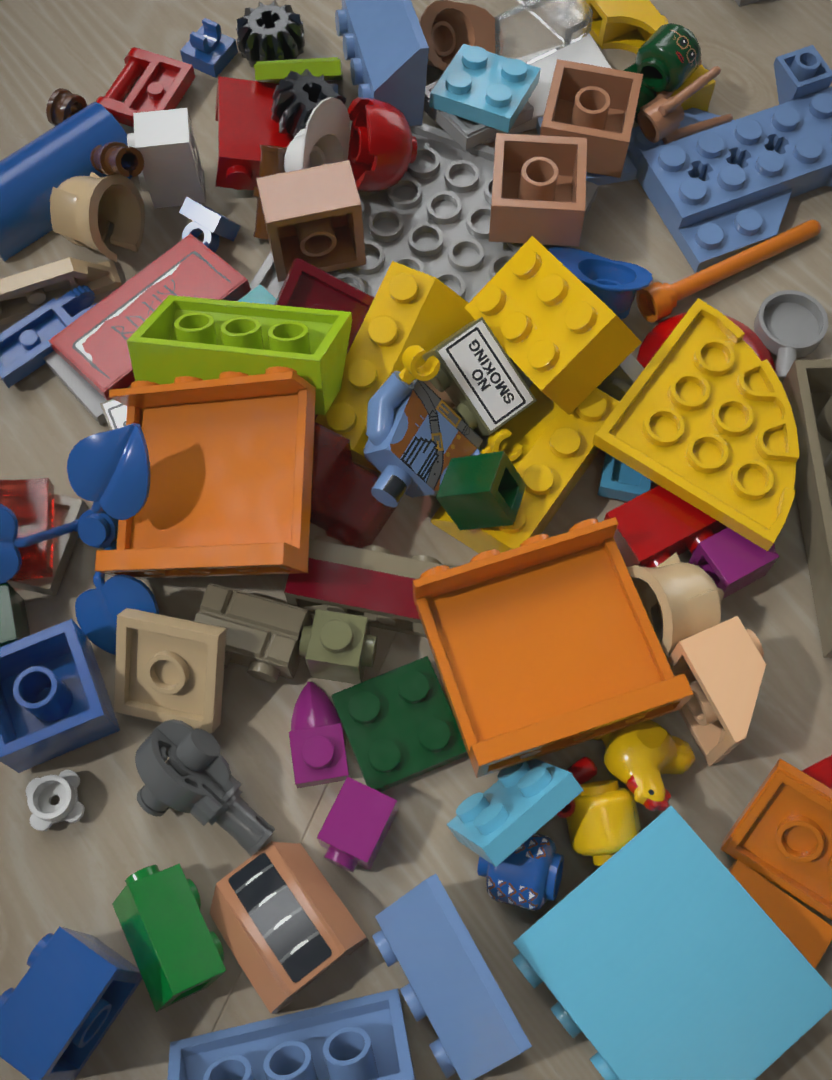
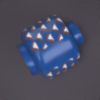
[477,833,564,911]

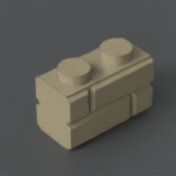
[194,583,312,683]

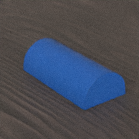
[0,102,132,262]

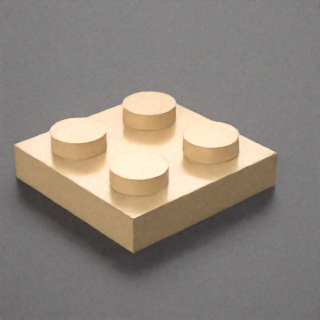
[114,608,227,733]

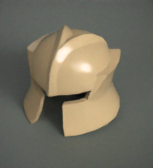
[50,172,145,262]
[627,552,724,657]

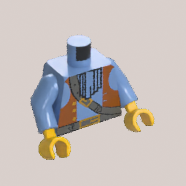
[363,345,523,507]

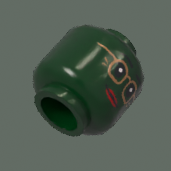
[636,23,701,92]

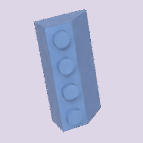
[335,0,429,126]
[167,988,416,1080]

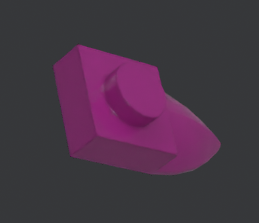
[289,681,350,789]

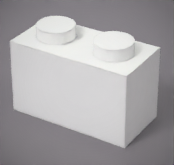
[127,108,206,208]

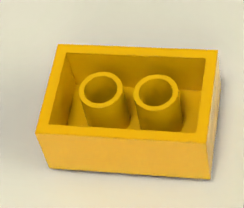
[464,236,642,415]

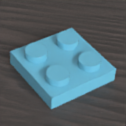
[429,44,541,133]
[446,759,584,867]

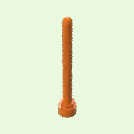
[636,219,821,323]

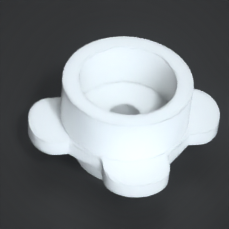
[26,770,85,831]

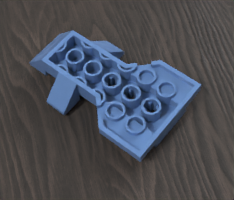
[627,45,832,273]

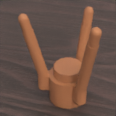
[638,60,733,144]

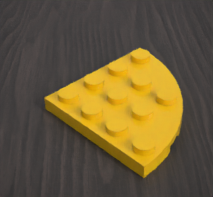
[592,298,799,551]

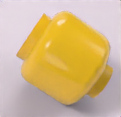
[566,780,641,866]

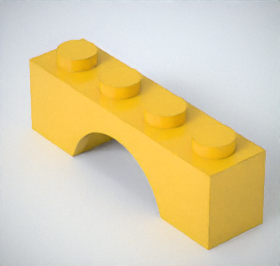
[582,0,716,112]

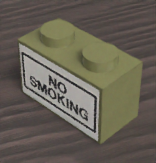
[422,317,537,436]

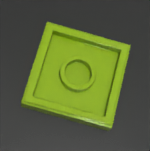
[254,57,343,83]

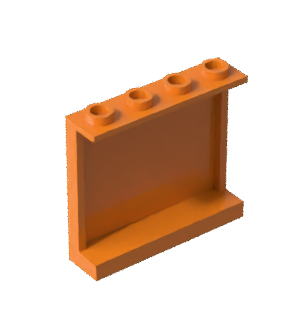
[95,366,316,579]
[413,517,694,778]

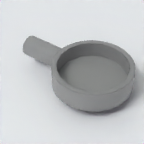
[754,290,828,383]

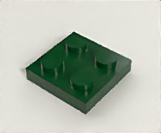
[331,656,468,792]

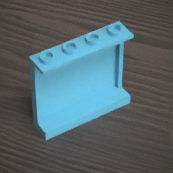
[512,805,832,1080]

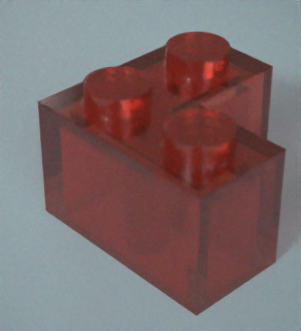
[310,422,396,549]

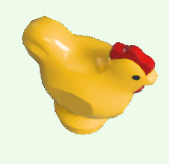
[594,720,696,811]

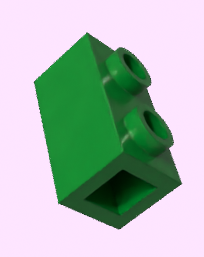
[112,863,227,1012]

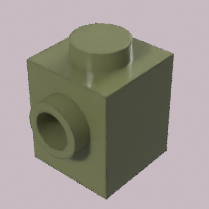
[299,609,378,684]

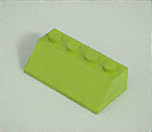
[127,295,352,415]

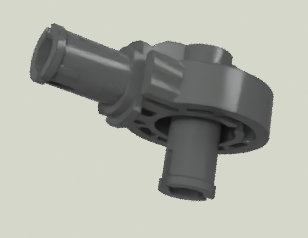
[135,719,275,856]

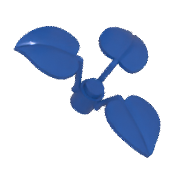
[0,423,160,655]

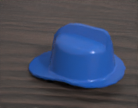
[548,247,653,319]

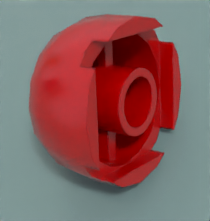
[348,97,418,192]

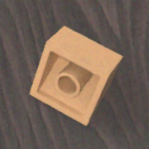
[667,616,766,767]

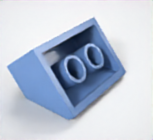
[372,874,532,1080]

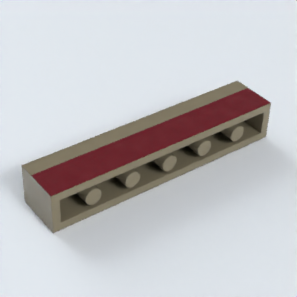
[284,536,454,638]

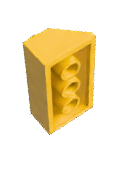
[314,261,475,473]
[431,383,620,553]

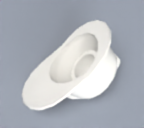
[284,97,350,172]

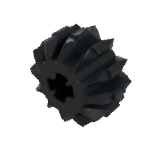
[236,0,305,67]
[271,69,346,139]

